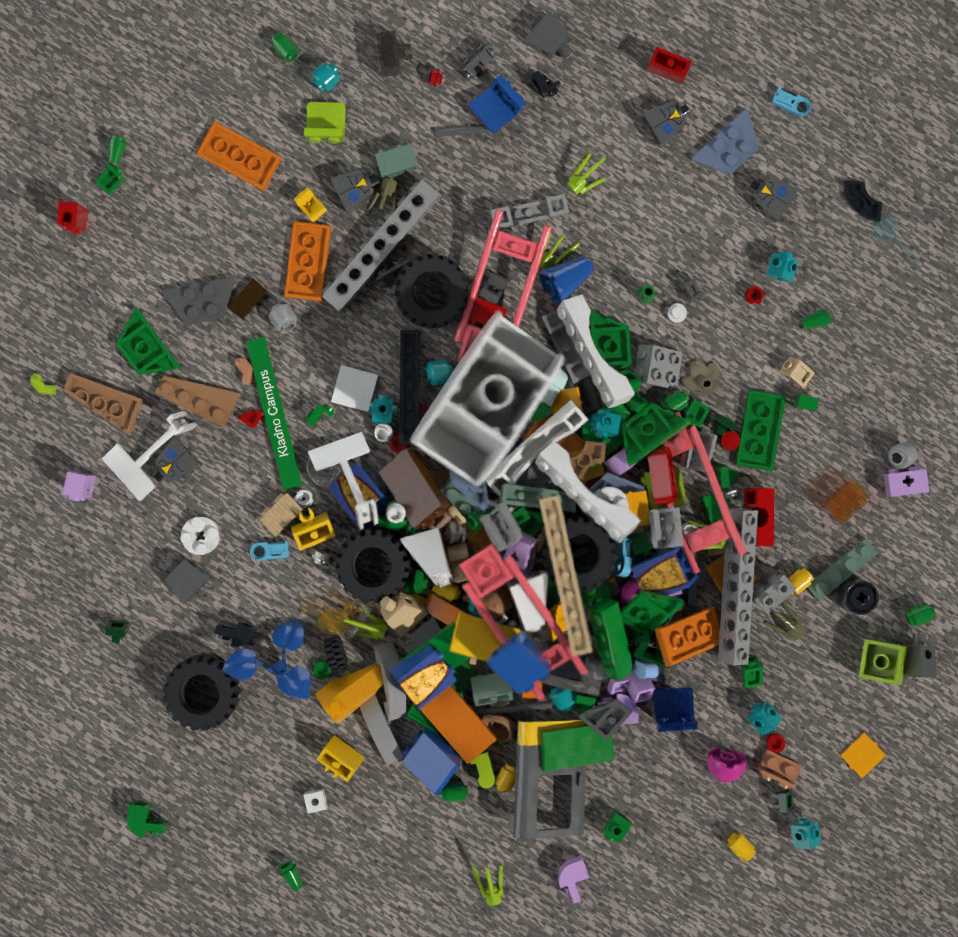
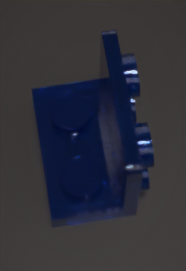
[654,687,698,732]

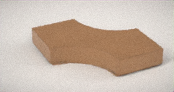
[570,441,606,480]

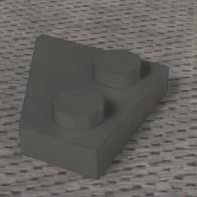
[578,698,632,741]

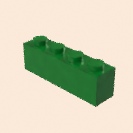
[588,598,634,681]

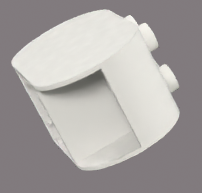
[410,311,564,487]

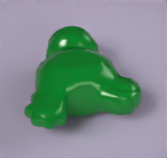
[376,501,417,535]

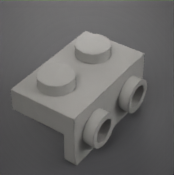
[680,431,717,472]
[480,502,523,552]
[649,507,683,549]
[752,573,796,614]

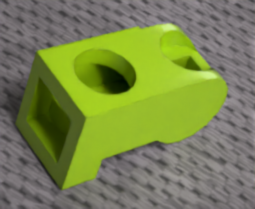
[470,749,495,788]

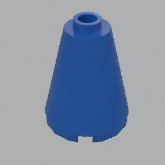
[539,257,594,305]

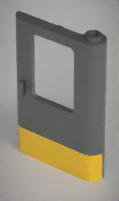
[513,719,587,842]

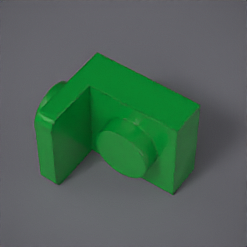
[740,656,763,689]

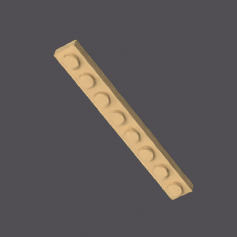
[539,496,592,656]

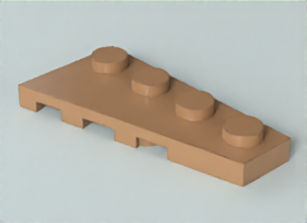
[63,373,144,435]
[155,376,241,428]

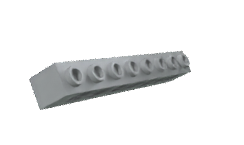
[322,179,440,313]
[718,508,758,666]

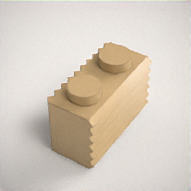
[259,493,304,537]

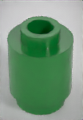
[270,32,299,62]
[660,390,690,413]
[905,602,936,627]
[441,781,469,802]

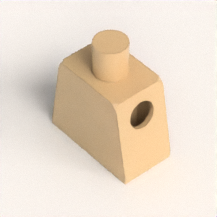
[380,592,428,637]

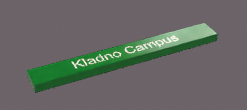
[246,337,303,490]

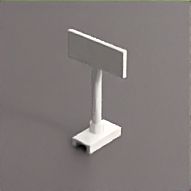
[102,411,197,501]
[308,432,378,530]

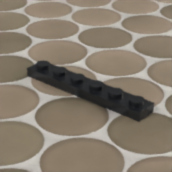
[400,330,420,446]

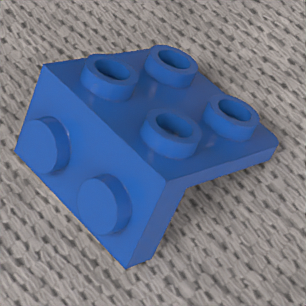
[469,74,526,133]

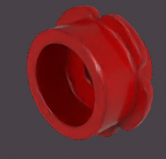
[428,68,443,87]
[745,286,764,305]

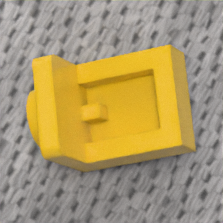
[294,188,327,222]

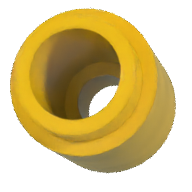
[787,568,814,595]
[432,583,461,603]
[494,763,516,793]
[727,832,756,862]

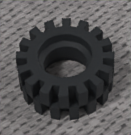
[323,635,348,673]

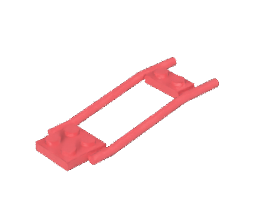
[454,209,552,362]
[646,412,747,574]
[460,544,588,701]

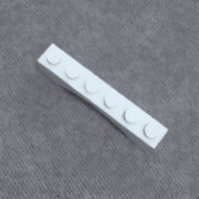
[557,295,635,409]
[486,400,588,497]
[535,441,640,543]

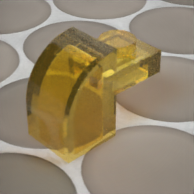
[315,600,357,635]

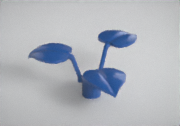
[223,620,311,699]

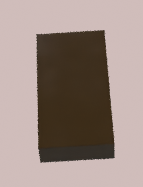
[228,278,268,320]

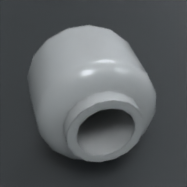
[269,303,297,333]
[888,442,918,469]

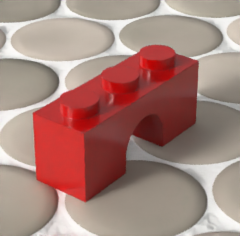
[744,488,775,546]

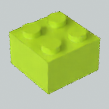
[859,639,908,685]

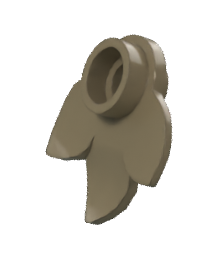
[681,361,719,395]

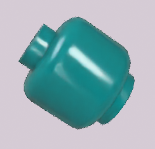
[311,63,340,92]
[424,359,453,386]
[549,681,577,711]

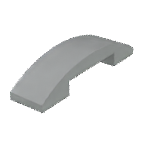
[490,194,569,229]
[542,310,591,384]
[374,641,406,721]
[360,693,404,766]

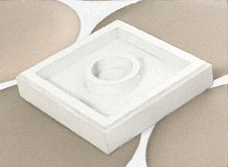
[331,365,378,412]

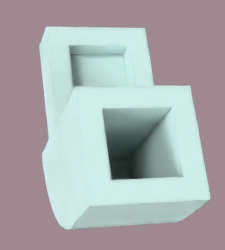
[540,369,568,406]

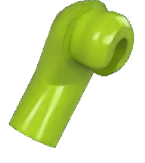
[30,373,57,395]

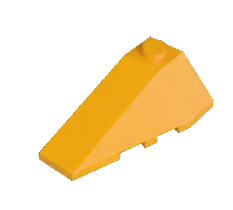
[315,663,384,724]

